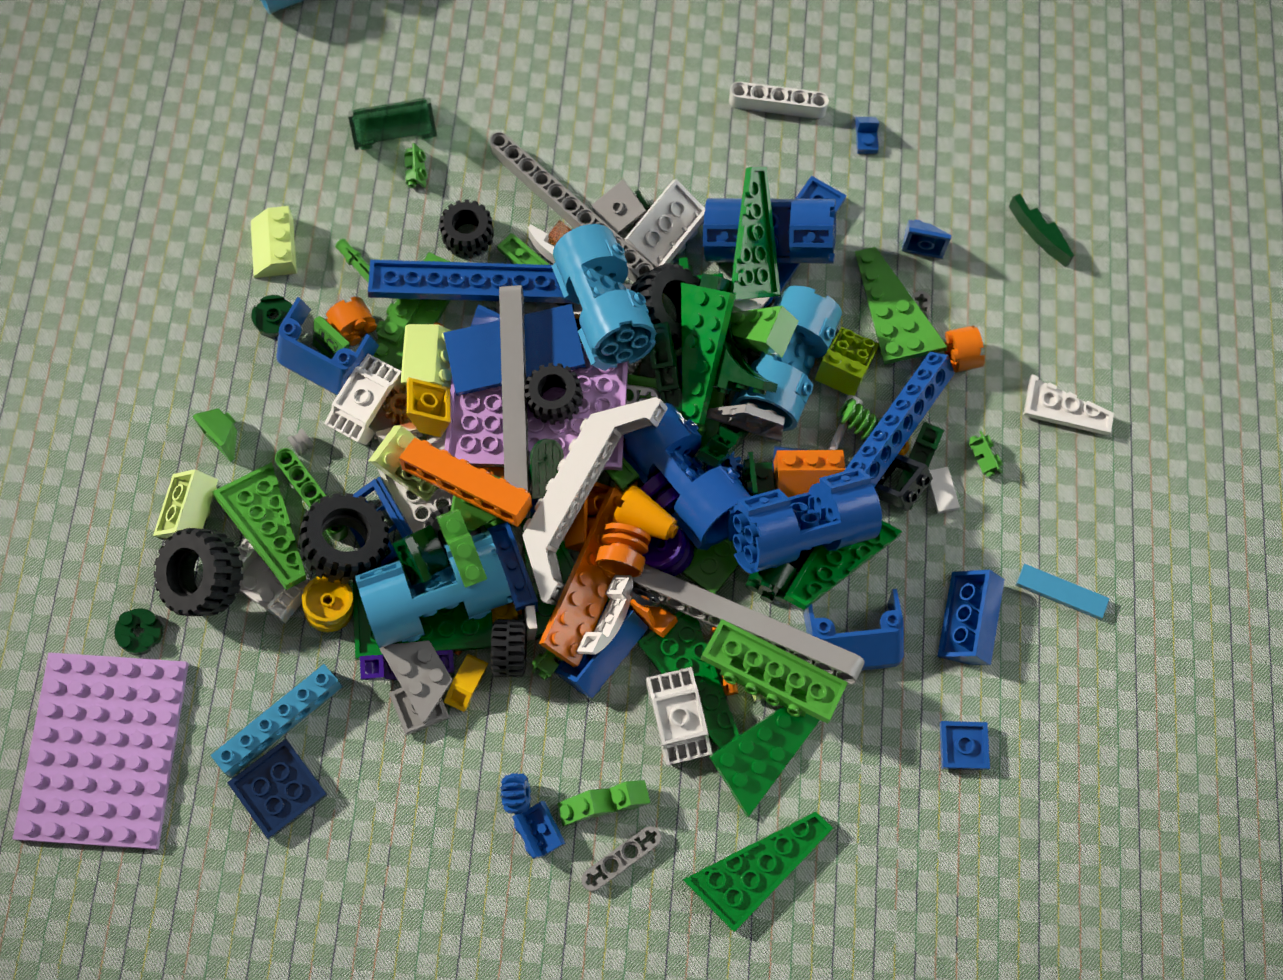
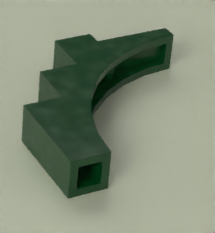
[700,273,778,395]

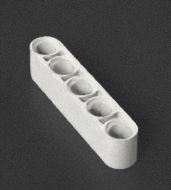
[729,82,829,119]

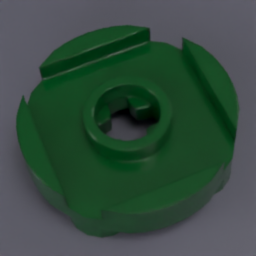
[251,295,292,337]
[114,608,163,655]

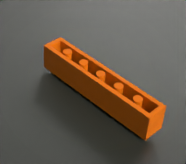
[399,437,532,527]

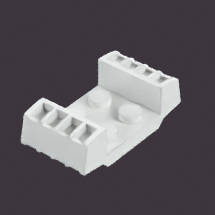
[324,354,404,445]
[238,539,309,623]
[646,667,712,765]

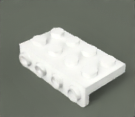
[624,179,705,268]

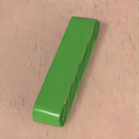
[275,448,348,541]

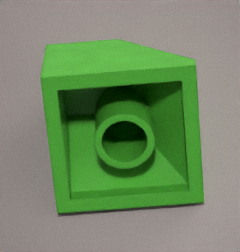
[192,408,237,462]

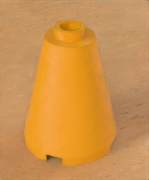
[612,486,679,540]

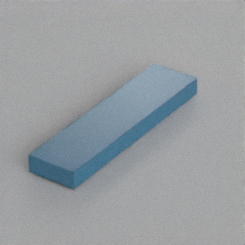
[1016,564,1110,620]

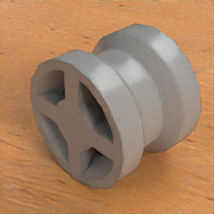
[287,429,314,456]

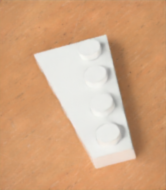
[1023,374,1114,436]

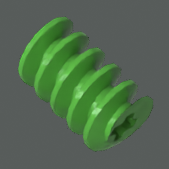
[837,398,881,440]

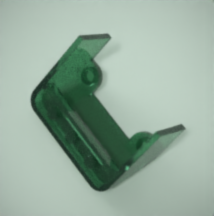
[348,97,437,150]

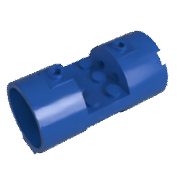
[703,198,836,264]
[623,403,750,550]
[727,467,882,573]

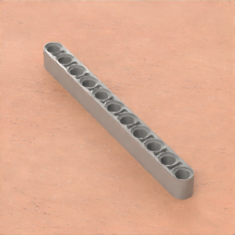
[490,132,654,282]
[499,285,530,518]
[633,564,865,684]

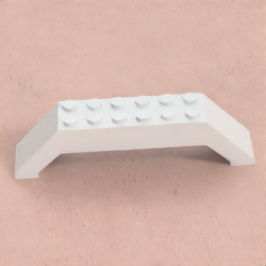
[522,397,668,605]

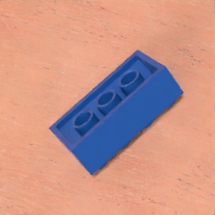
[937,570,1005,665]
[554,602,649,698]

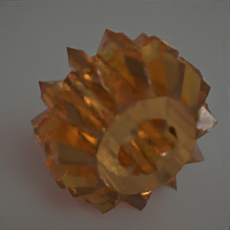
[383,388,412,425]

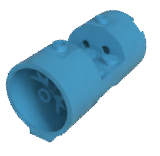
[552,224,656,371]
[731,286,842,431]
[355,531,513,648]

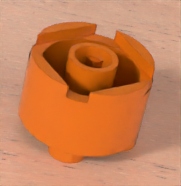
[325,297,377,346]
[944,325,985,372]

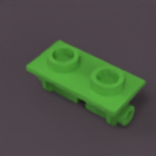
[404,143,427,188]
[969,431,1003,478]
[532,649,563,680]

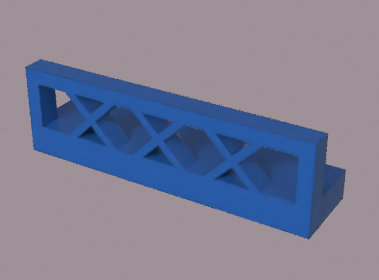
[487,522,538,612]

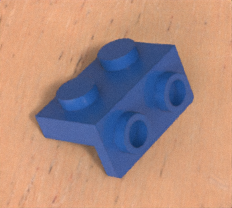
[512,801,566,859]

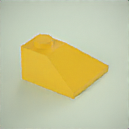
[407,377,451,437]

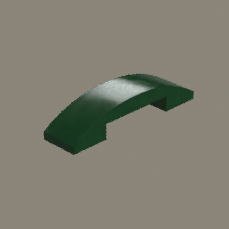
[895,422,944,511]

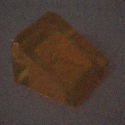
[548,220,571,245]

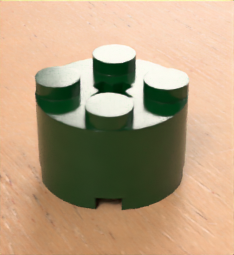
[745,563,798,604]

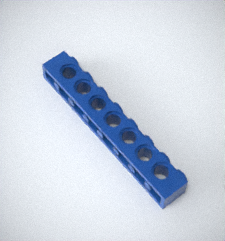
[843,352,955,487]

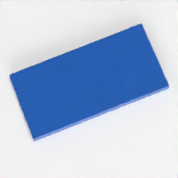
[443,304,586,396]

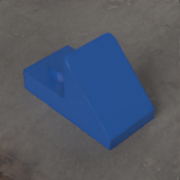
[855,117,880,154]

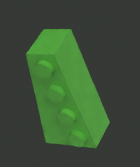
[730,306,799,358]

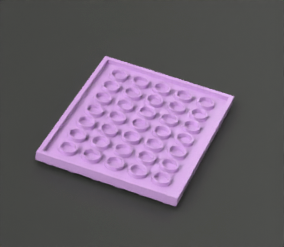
[445,343,628,470]
[13,653,189,850]

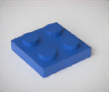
[939,721,990,770]

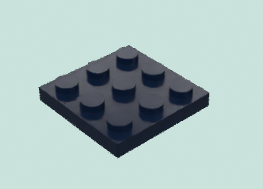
[227,739,328,840]

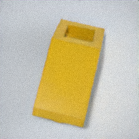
[444,654,489,712]

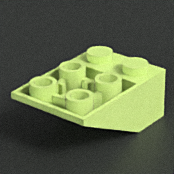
[368,425,438,502]

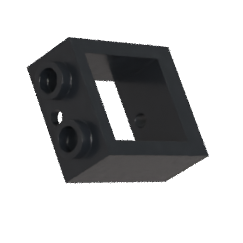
[874,454,933,511]

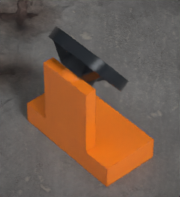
[629,588,678,637]

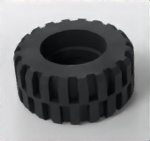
[630,263,700,349]
[298,493,390,584]
[154,528,243,616]

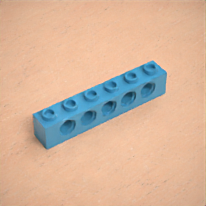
[210,664,342,778]

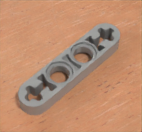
[581,826,661,892]

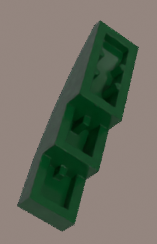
[1008,194,1074,267]
[650,322,682,412]
[696,424,749,468]

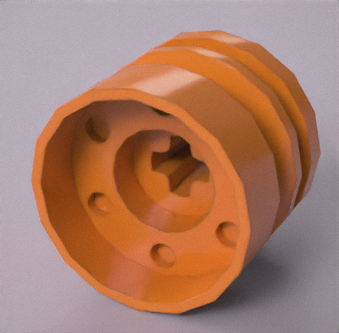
[595,523,651,577]

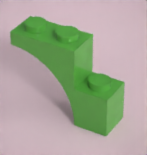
[436,509,487,588]
[557,780,650,826]

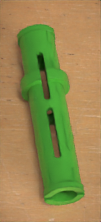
[335,238,370,282]

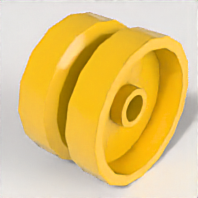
[301,576,354,633]

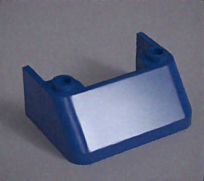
[276,297,379,395]
[803,589,904,671]

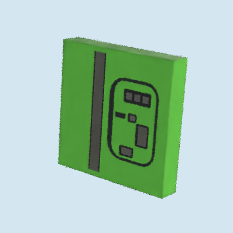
[313,316,349,359]

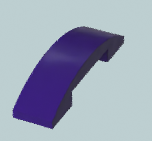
[360,650,454,681]

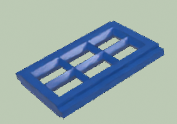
[350,476,413,568]

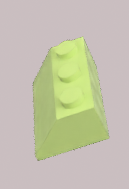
[251,206,297,278]
[401,324,452,389]
[153,469,218,539]

